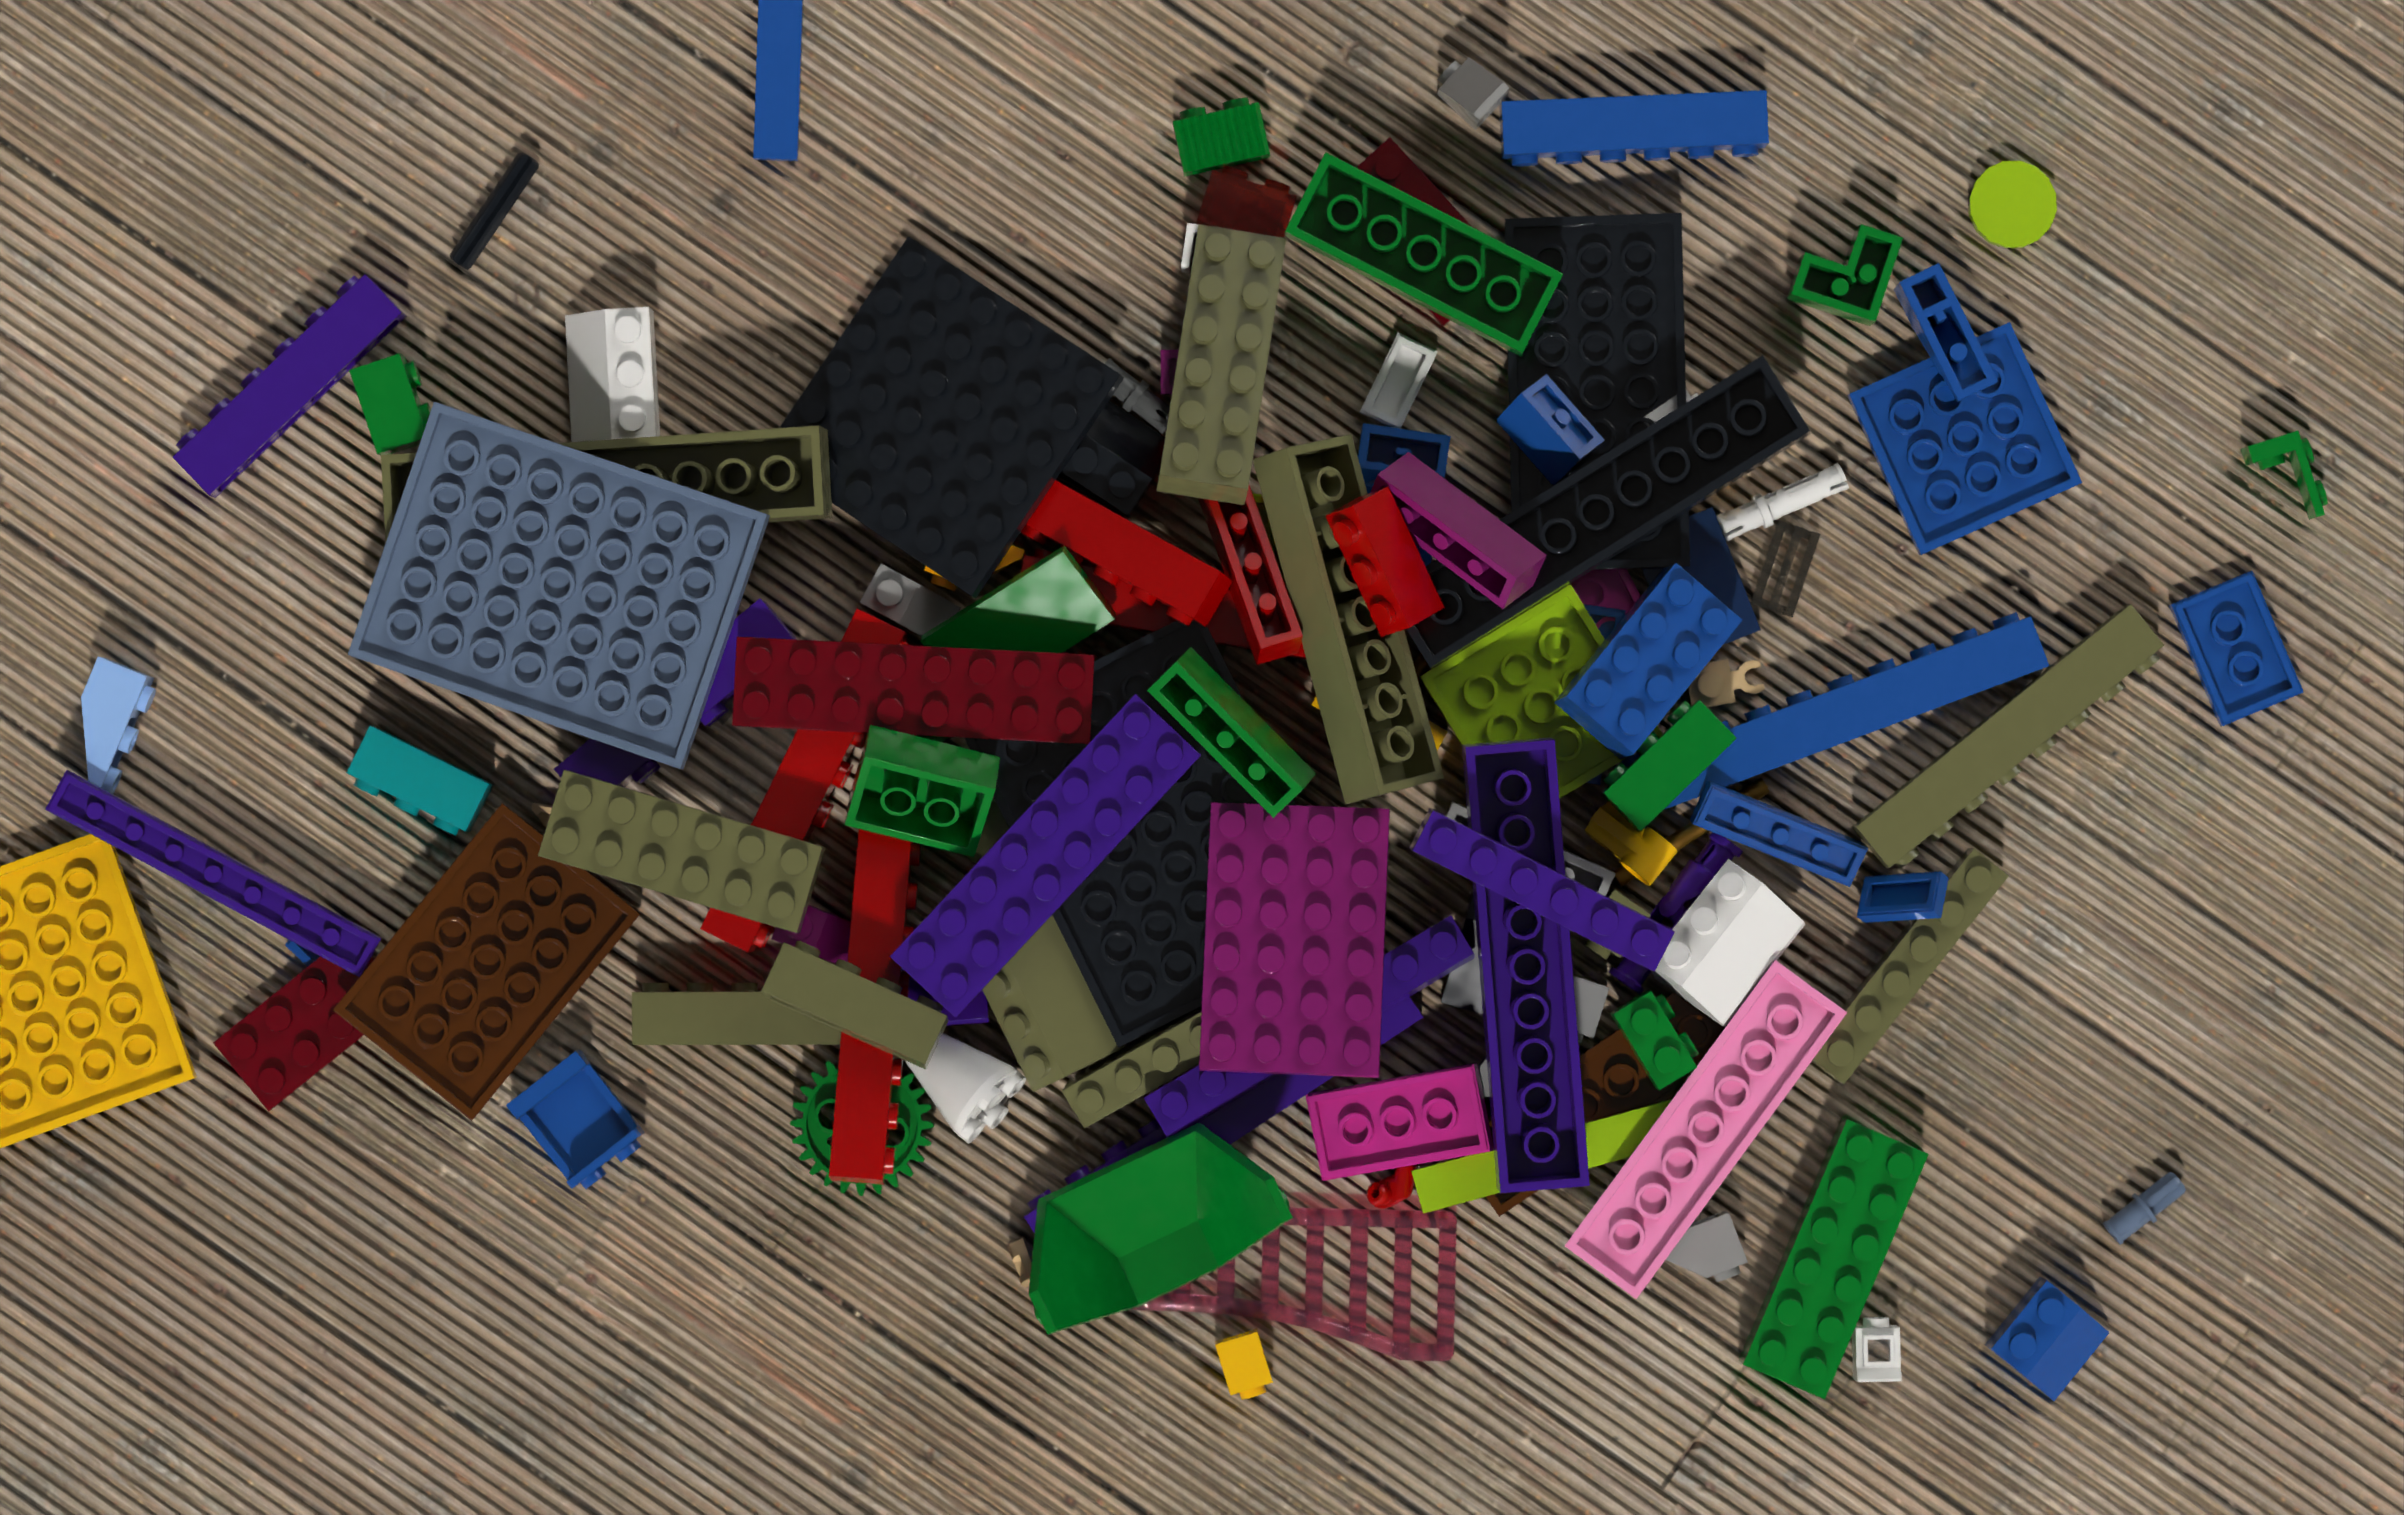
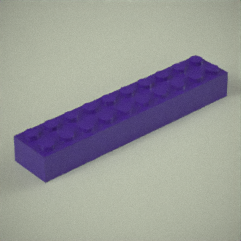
[1462,738,1590,1193]

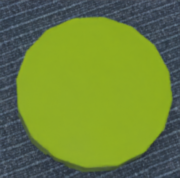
[1968,160,2057,249]

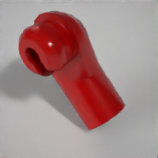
[1366,1164,1418,1209]

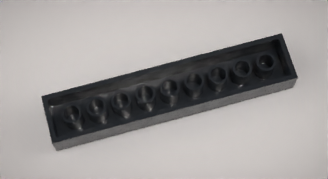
[1406,355,1810,669]

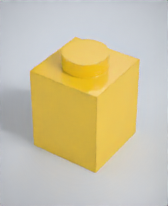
[1215,1328,1273,1400]

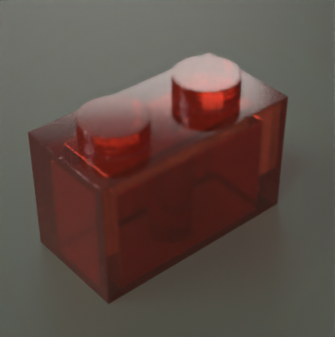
[1197,166,1297,238]

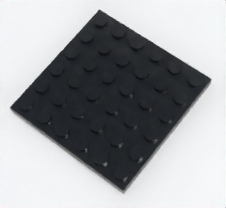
[779,236,1124,599]

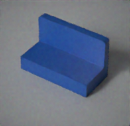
[1497,374,1605,485]

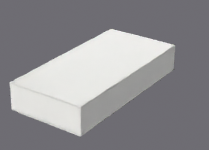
[1360,333,1438,429]

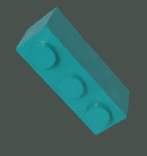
[346,725,494,835]

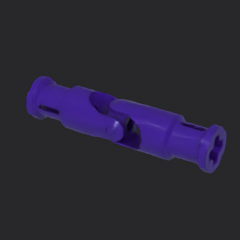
[1608,831,1743,995]

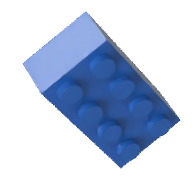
[1554,562,1743,760]

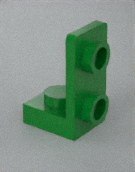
[2240,431,2328,520]

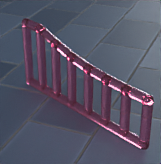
[1133,1208,1457,1361]

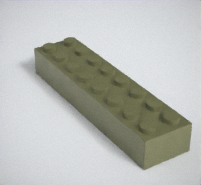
[1253,434,1444,805]

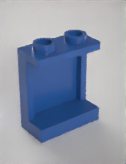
[506,1050,645,1189]

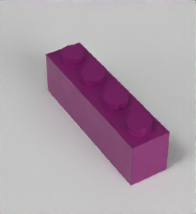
[1371,452,1547,609]

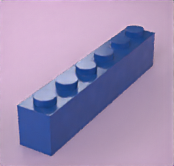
[1499,90,1769,166]

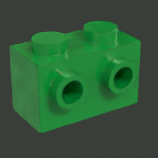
[349,353,431,456]
[1610,990,1699,1090]

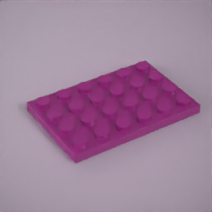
[1199,802,1390,1078]

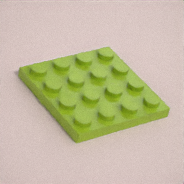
[1419,584,1663,799]

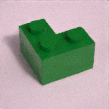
[1786,224,1903,326]

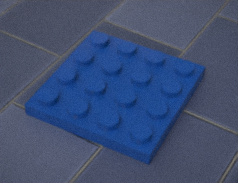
[1847,322,2082,556]

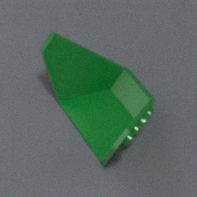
[1028,1122,1293,1335]

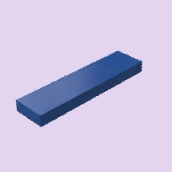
[753,0,803,161]
[1690,780,1868,887]

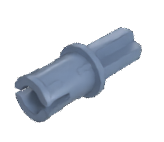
[2103,1172,2186,1245]

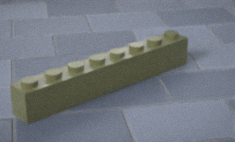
[1852,604,2164,869]

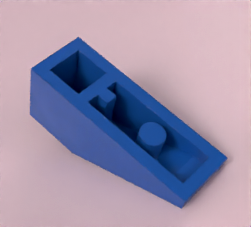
[1893,263,1998,402]

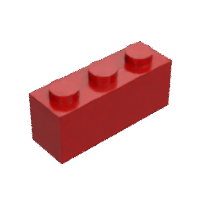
[1325,486,1445,637]

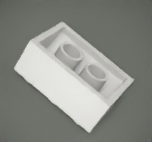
[565,307,660,442]
[1652,859,1805,1027]

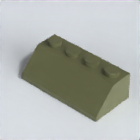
[983,915,1125,1092]

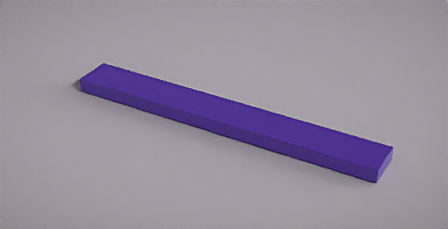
[45,770,382,977]

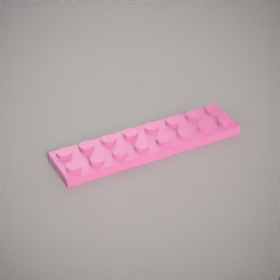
[1565,960,1847,1300]

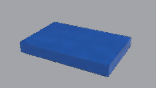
[2169,571,2303,727]

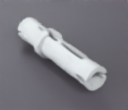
[1716,463,1849,541]

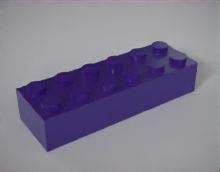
[554,598,797,787]

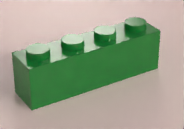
[1147,647,1316,818]

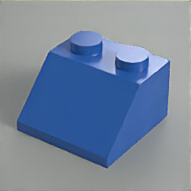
[1985,1277,2109,1401]

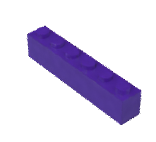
[173,274,407,498]
[1409,808,1675,972]

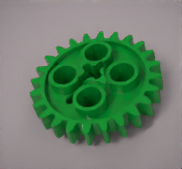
[790,1060,935,1196]

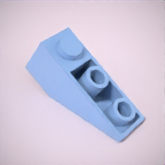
[81,656,156,794]

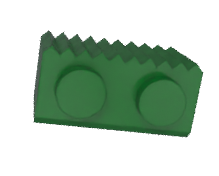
[1173,97,1270,177]

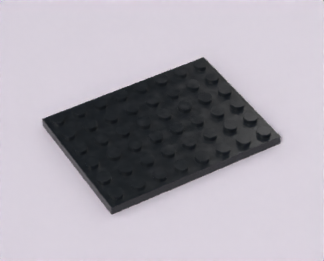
[964,620,1296,1047]

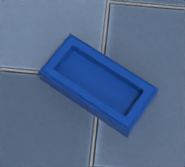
[1857,871,1949,923]

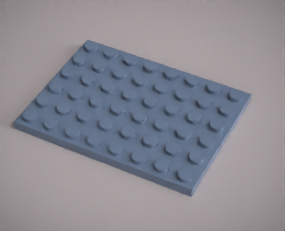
[348,402,770,770]

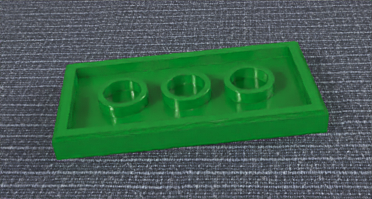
[920,546,1116,653]

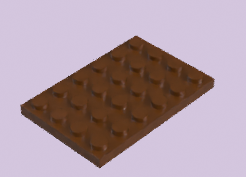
[333,803,640,1121]

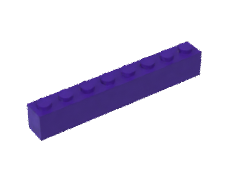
[1144,915,1475,1137]

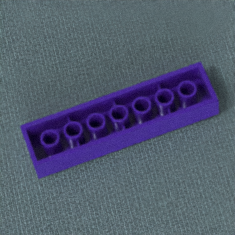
[890,694,1201,1018]

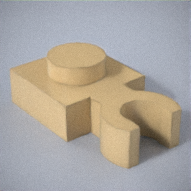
[1687,659,1765,707]

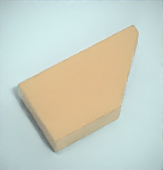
[1008,1236,1032,1288]

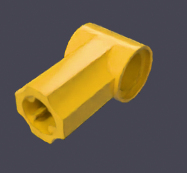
[1585,801,1678,886]

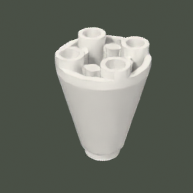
[905,1033,1026,1144]

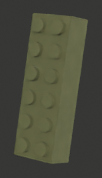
[1156,224,1286,505]
[538,770,826,933]

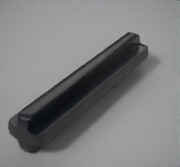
[450,152,539,270]

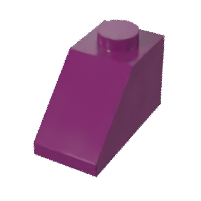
[771,905,851,963]

